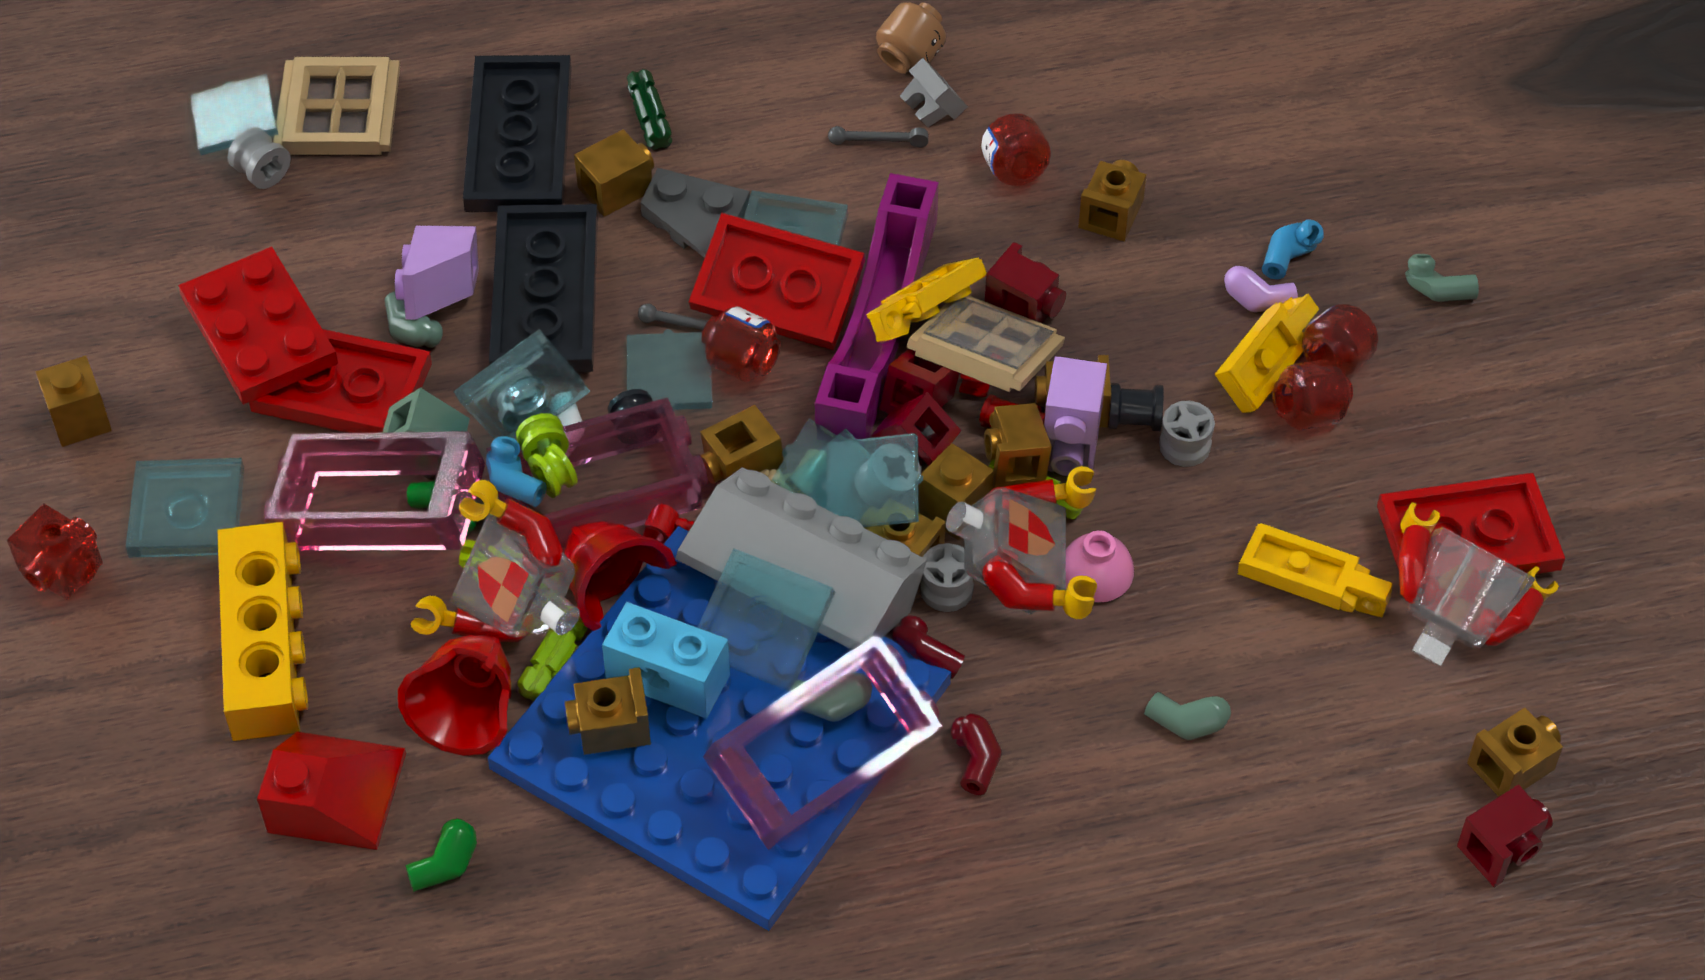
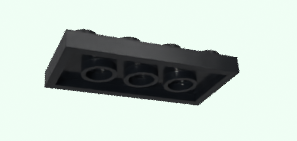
[463,55,572,212]
[489,204,598,374]

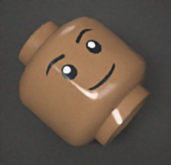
[876,2,946,74]

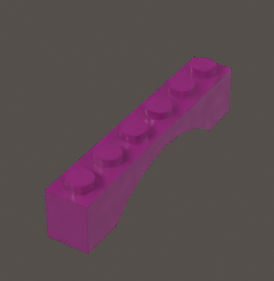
[815,173,939,451]

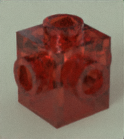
[7,503,103,600]

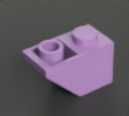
[395,226,479,320]
[1044,356,1107,476]

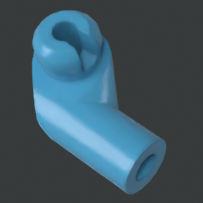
[1262,219,1324,279]
[486,436,547,507]

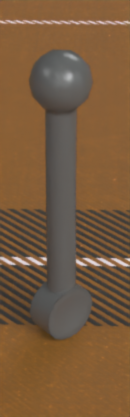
[828,126,929,148]
[638,303,741,342]

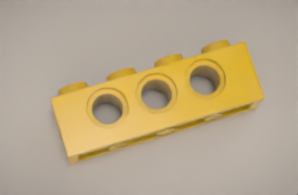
[217,522,308,741]

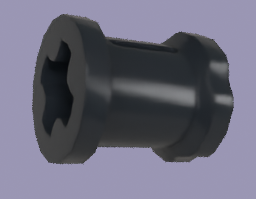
[1108,383,1164,432]

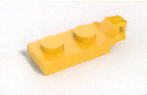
[866,257,987,342]
[1214,294,1319,413]
[1238,523,1393,618]

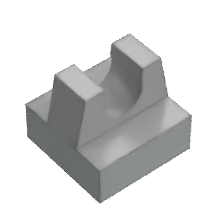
[900,58,968,127]

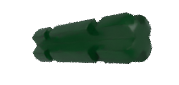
[627,69,672,150]

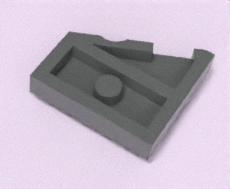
[640,168,750,258]

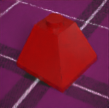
[257,731,406,850]

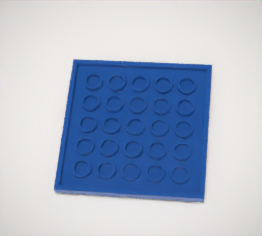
[488,526,951,931]

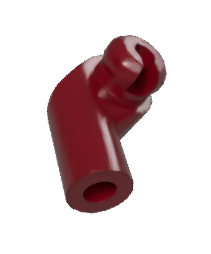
[892,615,965,679]
[950,713,1002,795]

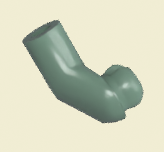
[1405,254,1479,302]
[384,292,443,348]
[787,673,872,722]
[1144,692,1231,740]

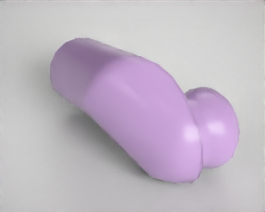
[1224,266,1298,312]

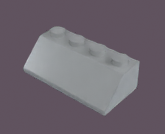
[675,467,927,655]

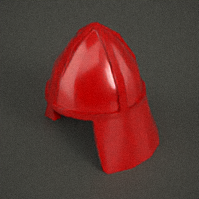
[564,521,677,631]
[398,635,511,756]

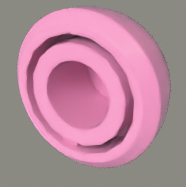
[1059,531,1134,603]

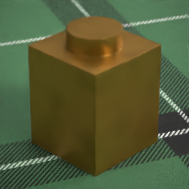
[574,129,655,217]
[35,355,112,447]
[918,443,994,540]

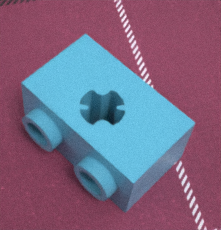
[602,602,730,719]

